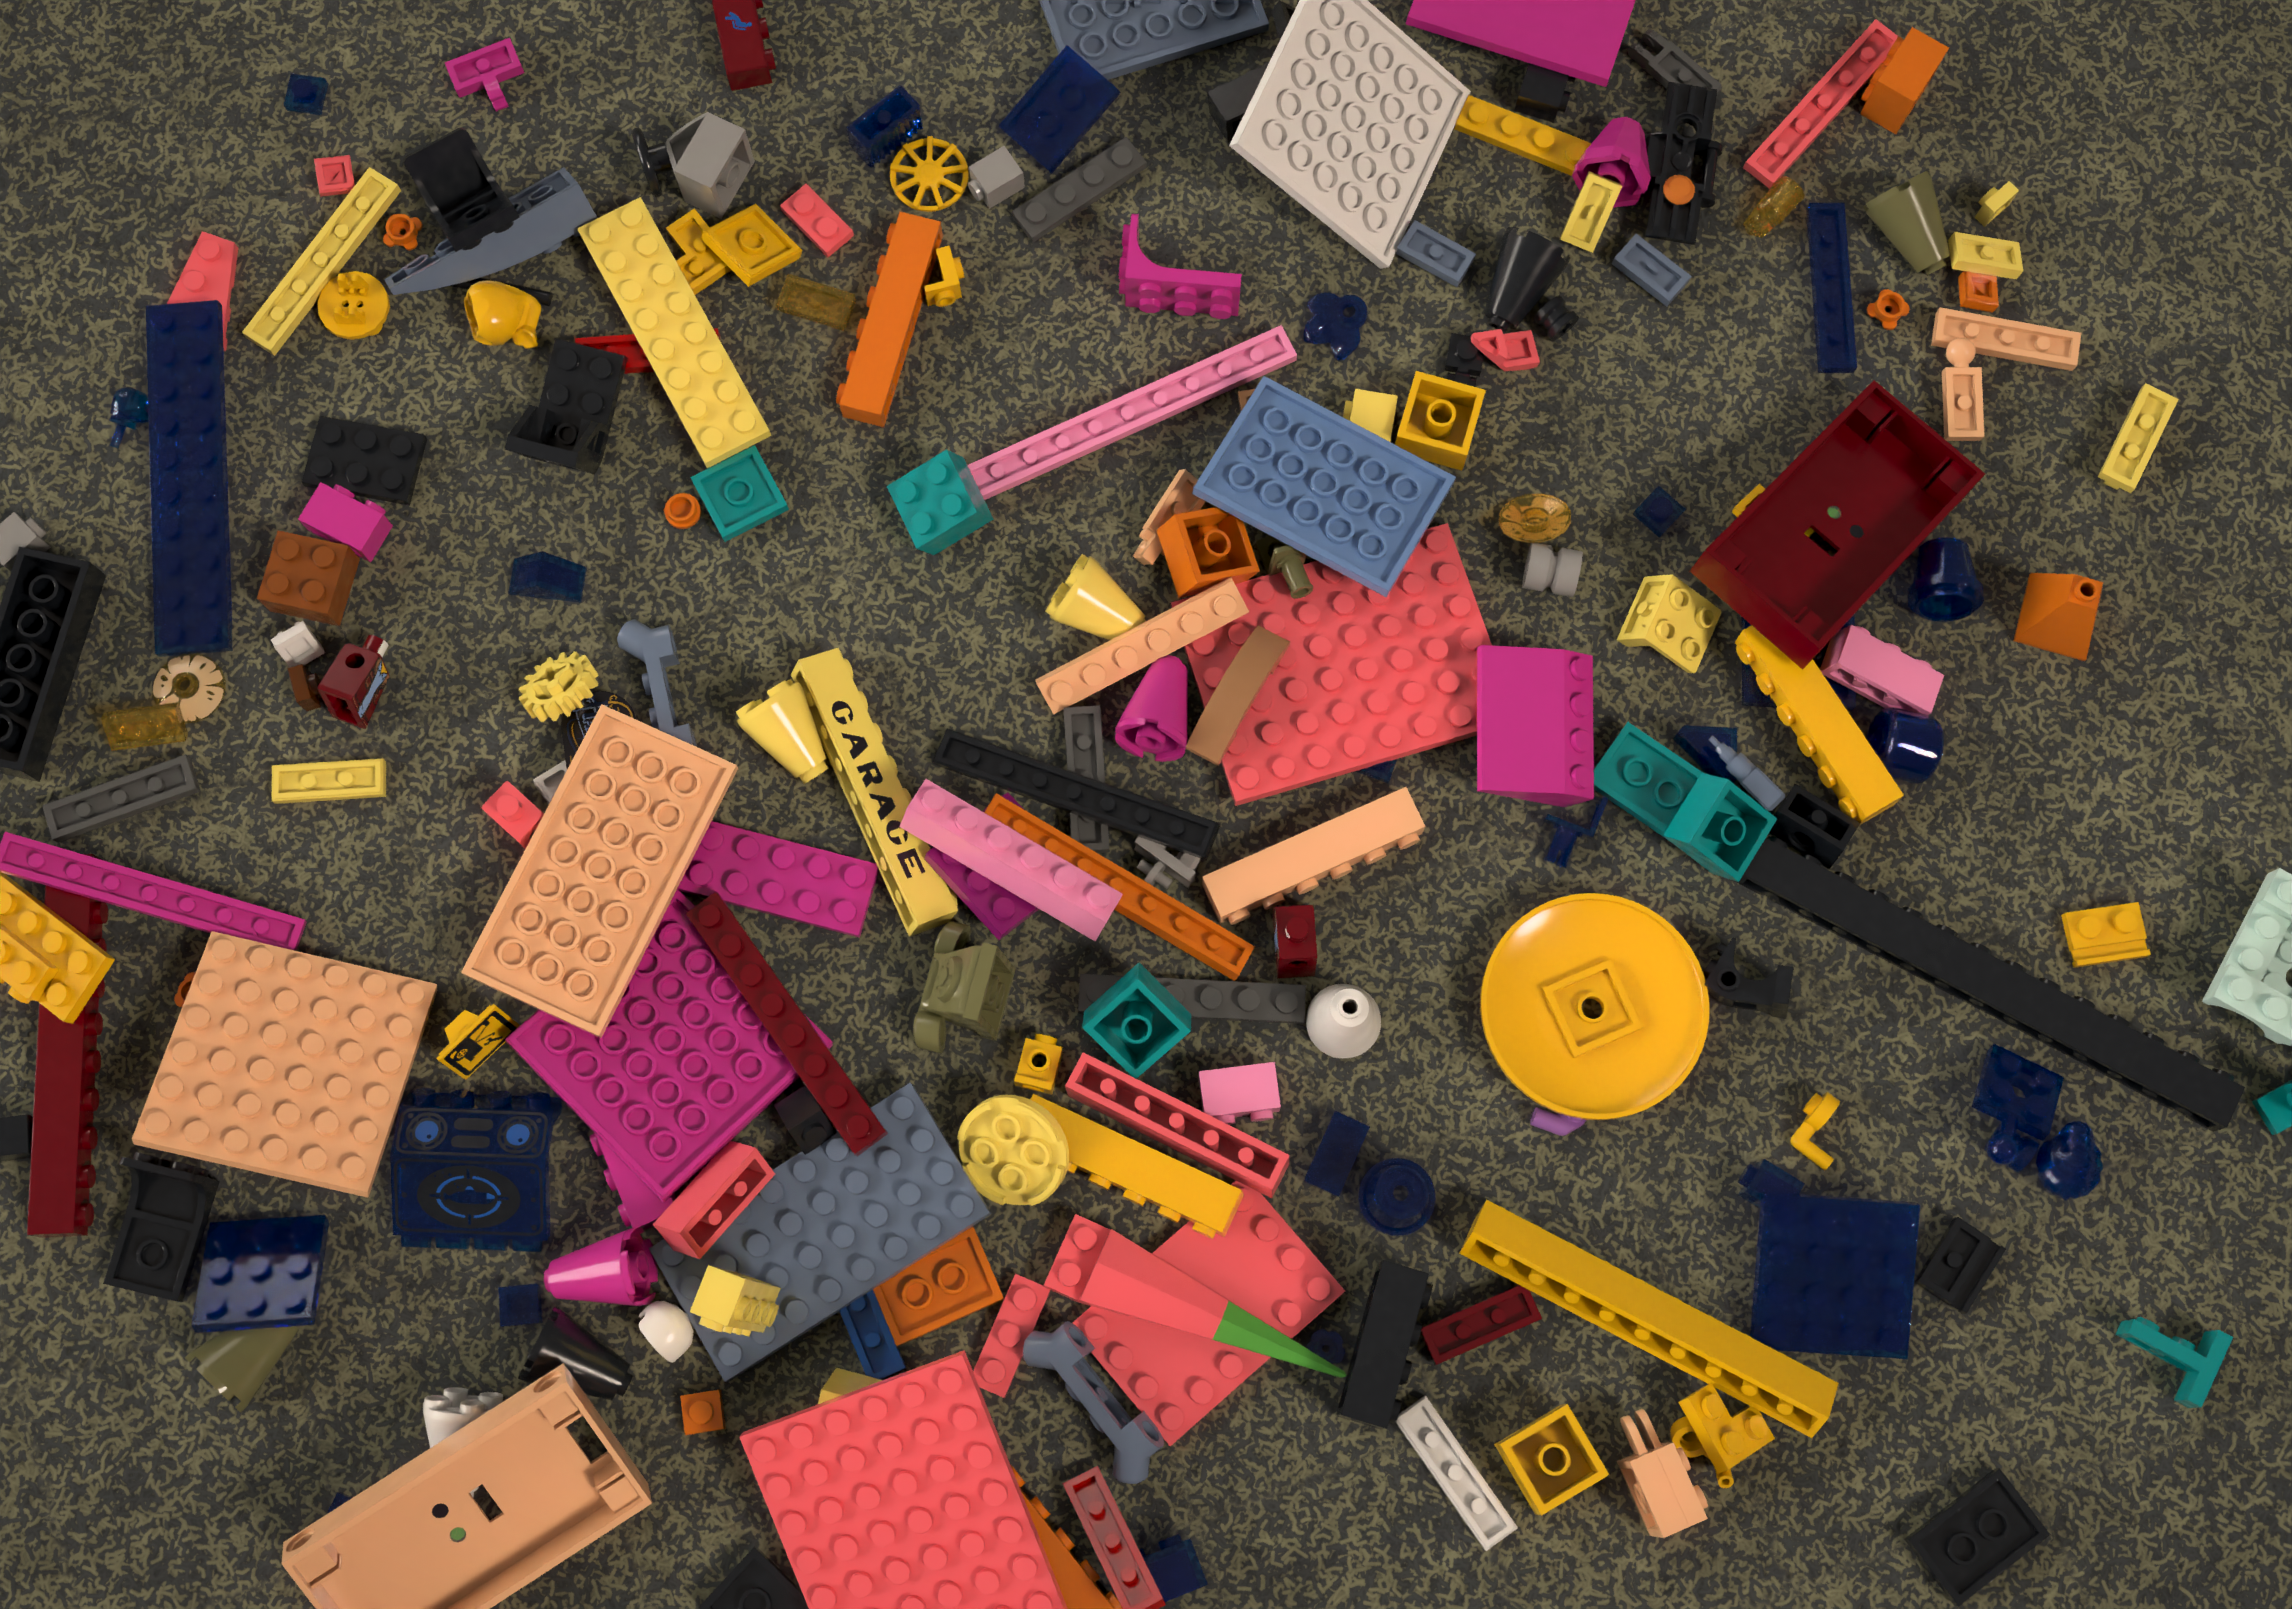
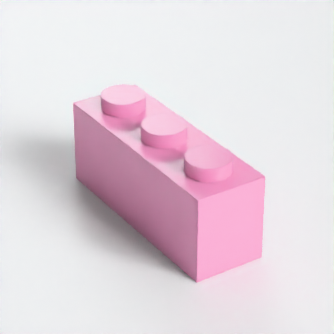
[1820,625,1944,722]

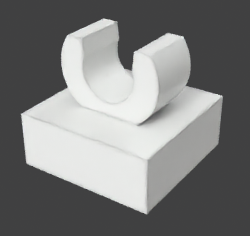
[271,621,325,667]

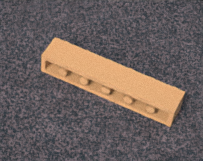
[1202,787,1426,925]

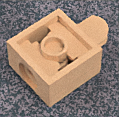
[1617,1409,1708,1538]

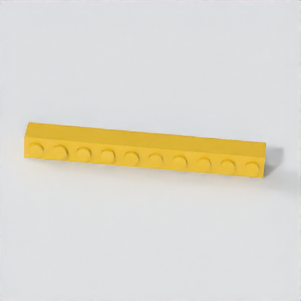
[1459,1199,1839,1438]

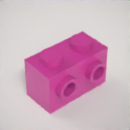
[298,482,393,563]

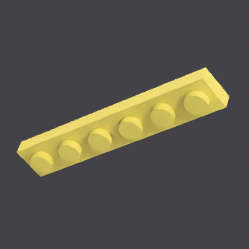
[242,167,401,356]

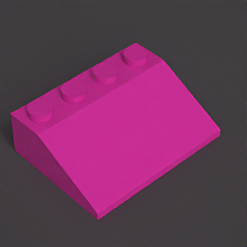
[1477,645,1594,807]

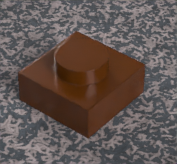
[288,664,321,711]

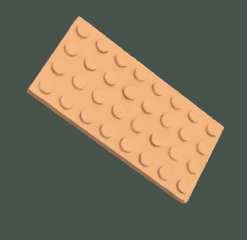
[461,704,738,1038]

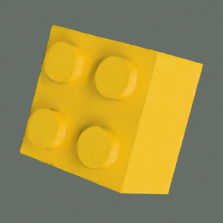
[1395,371,1486,471]
[1494,1404,1609,1516]

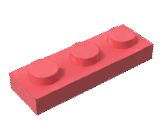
[973,1274,1051,1398]

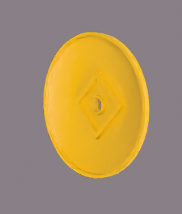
[1480,893,1709,1120]

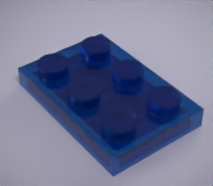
[999,45,1121,174]

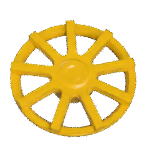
[890,136,969,212]

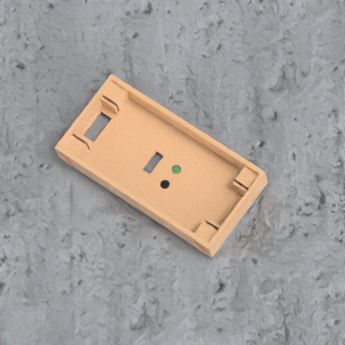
[281,1363,652,1609]

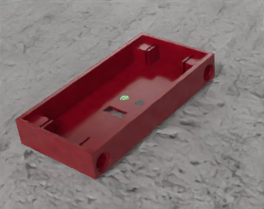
[1690,380,1985,670]

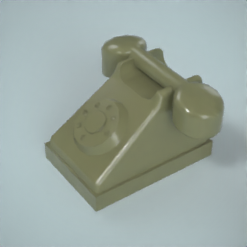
[913,921,1016,1053]

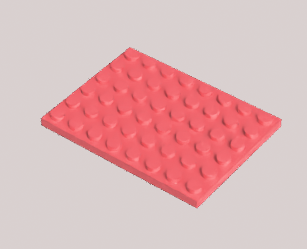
[1171,523,1492,806]
[739,1350,1068,1609]

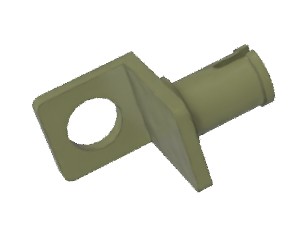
[1255,536,1313,599]

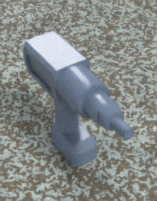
[1709,736,1785,811]

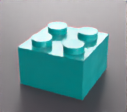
[887,449,994,555]
[1663,773,1777,882]
[1082,962,1192,1079]

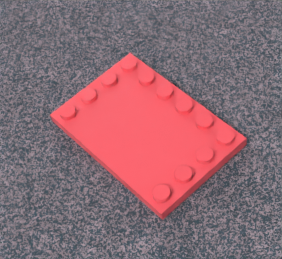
[1072,1181,1345,1446]

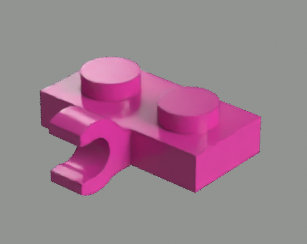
[445,38,525,111]

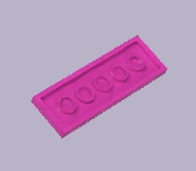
[677,821,879,938]

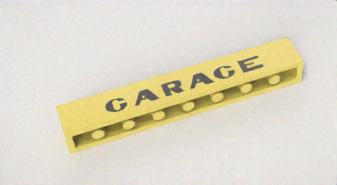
[791,648,958,937]

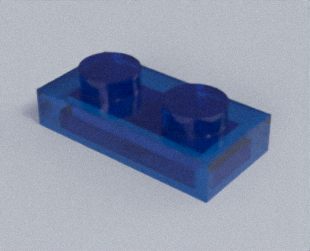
[1303,1111,1370,1198]

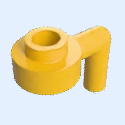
[1790,1091,1840,1171]
[1670,1416,1734,1488]

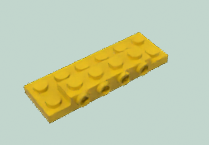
[0,872,115,1024]

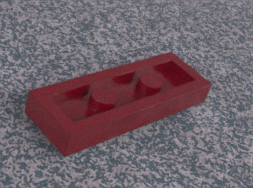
[1420,1285,1542,1366]

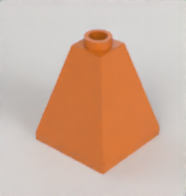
[2013,573,2103,661]

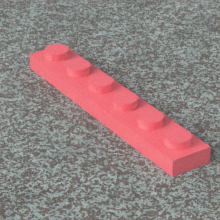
[1743,19,1898,189]

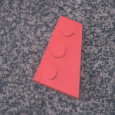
[157,231,238,351]

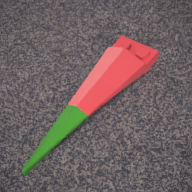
[1043,1214,1347,1378]

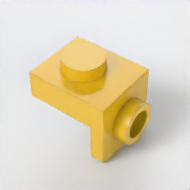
[924,246,965,307]

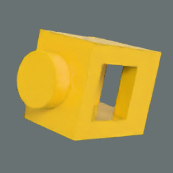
[1014,1034,1063,1095]

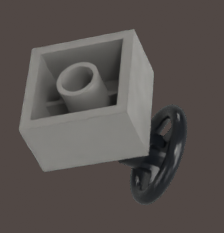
[632,112,755,219]

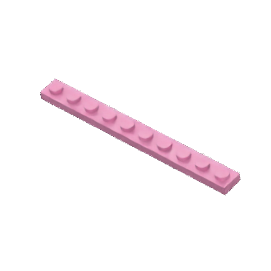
[968,325,1297,500]

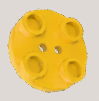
[317,271,390,340]

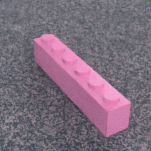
[899,779,1123,941]

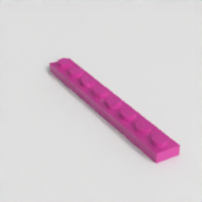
[0,832,307,951]

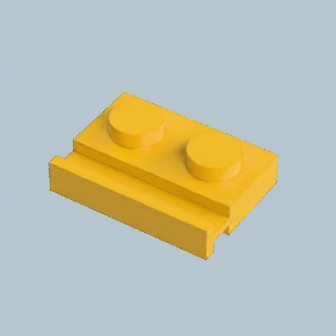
[2061,902,2151,968]

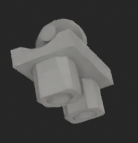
[1134,837,1201,889]

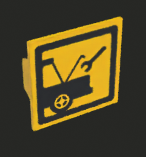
[436,1004,520,1080]

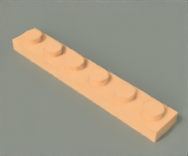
[1035,577,1249,715]

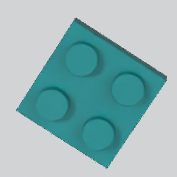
[690,445,789,542]

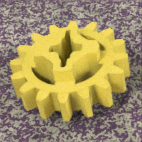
[519,651,599,722]

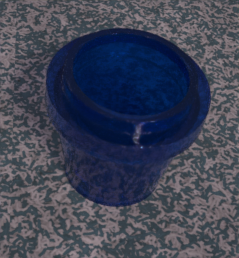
[1907,537,1984,622]
[1358,1158,1436,1236]

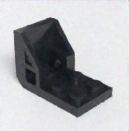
[505,338,628,475]

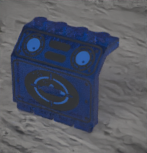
[390,1088,562,1252]

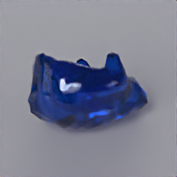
[2036,1121,2103,1201]

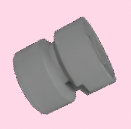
[1522,542,1583,597]

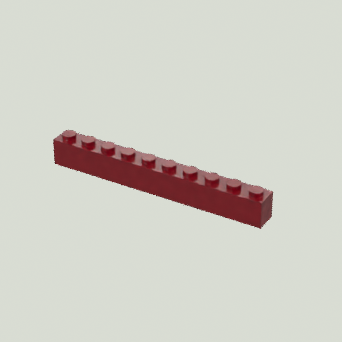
[27,854,108,1238]

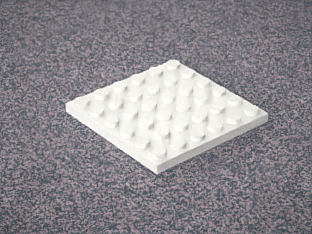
[1229,0,1471,269]

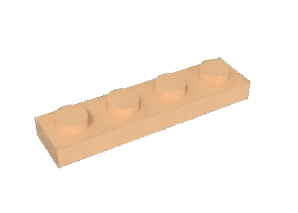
[1931,307,2081,371]

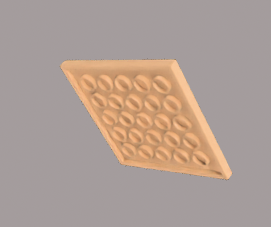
[132,931,437,1198]

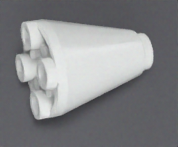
[423,1387,503,1498]

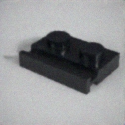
[1914,1217,2006,1314]

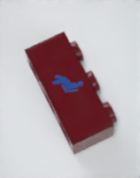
[712,0,776,91]

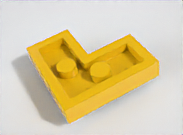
[666,208,731,295]
[1678,1383,1775,1474]

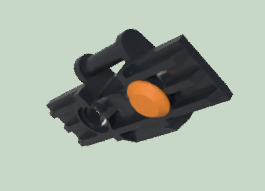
[1645,82,1723,245]

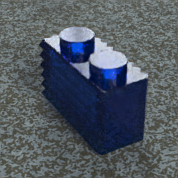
[846,85,923,168]

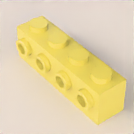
[690,1265,781,1337]

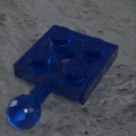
[1972,1044,2064,1165]

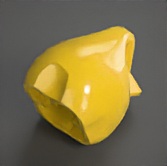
[464,280,542,349]

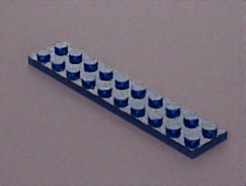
[146,300,233,657]

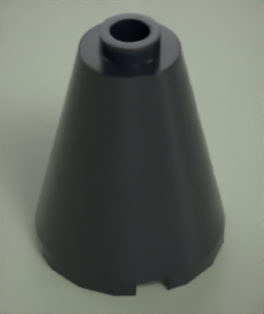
[1484,227,1570,332]
[518,1307,633,1401]

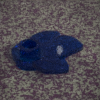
[1303,292,1368,361]

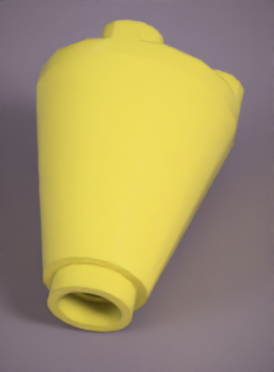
[1045,554,1146,640]
[736,679,829,784]

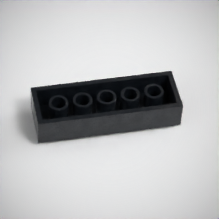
[0,547,106,782]

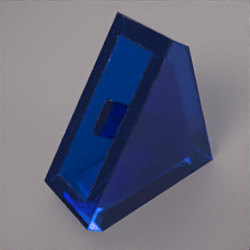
[508,551,587,603]
[1673,725,1737,783]

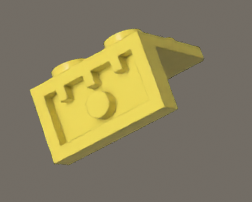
[1617,574,1721,673]

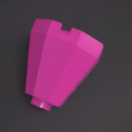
[1572,117,1651,208]

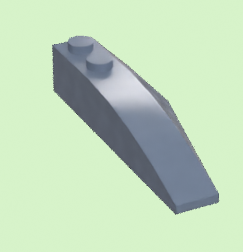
[384,167,597,295]

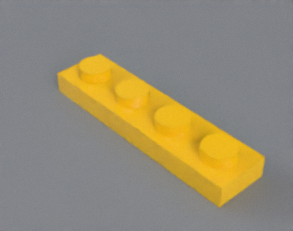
[1454,95,1591,176]

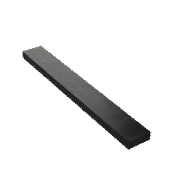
[933,729,1220,861]

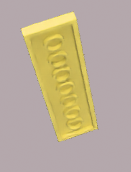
[577,197,771,468]

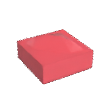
[314,155,355,197]

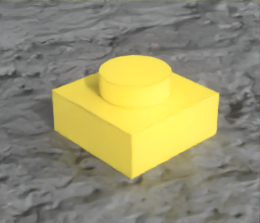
[1975,181,2019,227]

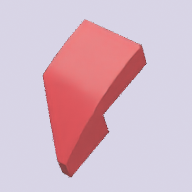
[1470,329,1540,371]

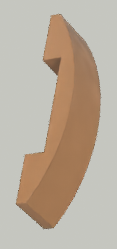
[1186,625,1290,766]

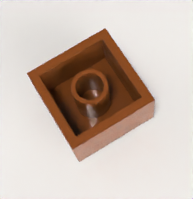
[257,530,360,626]

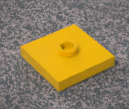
[701,203,803,287]

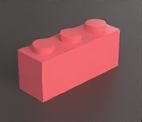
[653,1141,775,1259]

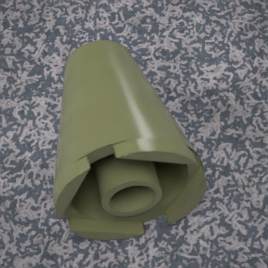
[1863,171,1950,276]
[185,1302,299,1413]

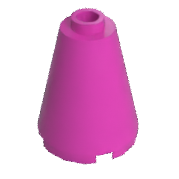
[1115,655,1188,762]
[544,1228,658,1306]

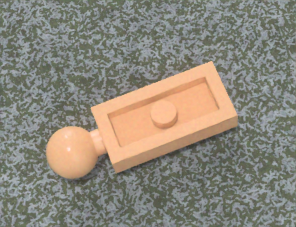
[1942,338,1984,441]

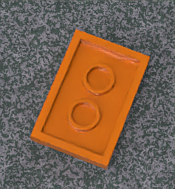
[873,1227,1004,1347]

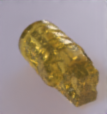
[1743,176,1805,238]

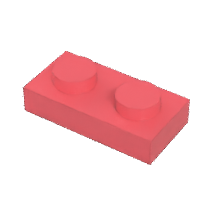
[780,183,854,258]

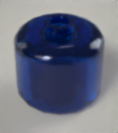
[1866,707,1944,784]

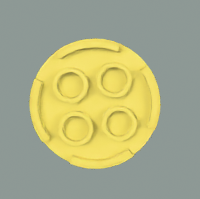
[957,1095,1069,1206]

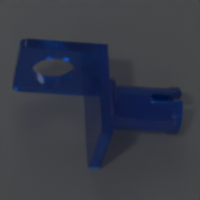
[1543,796,1608,868]

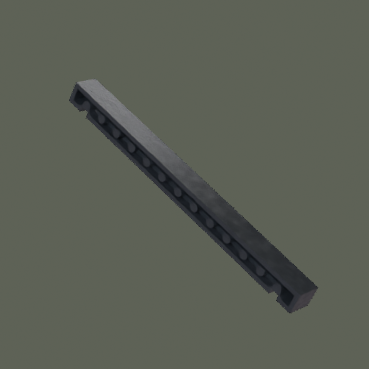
[1735,836,2245,1132]

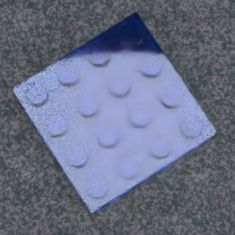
[1750,1192,1920,1359]

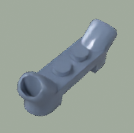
[617,619,697,747]
[1023,1321,1164,1484]

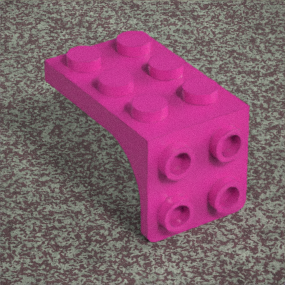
[1119,214,1242,319]

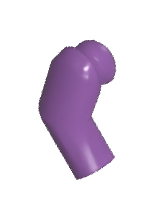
[1530,1107,1586,1136]

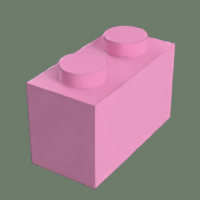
[1198,1062,1281,1125]

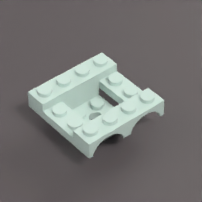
[2202,868,2292,1046]

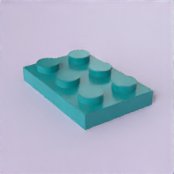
[1594,722,1703,843]

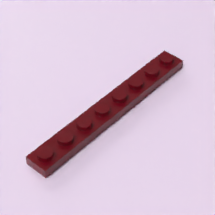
[685,891,889,1157]

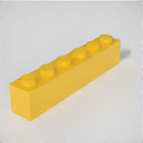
[1735,625,1904,825]
[1030,1094,1244,1239]

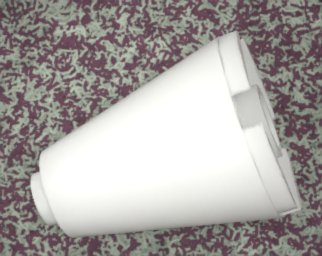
[1306,984,1381,1058]

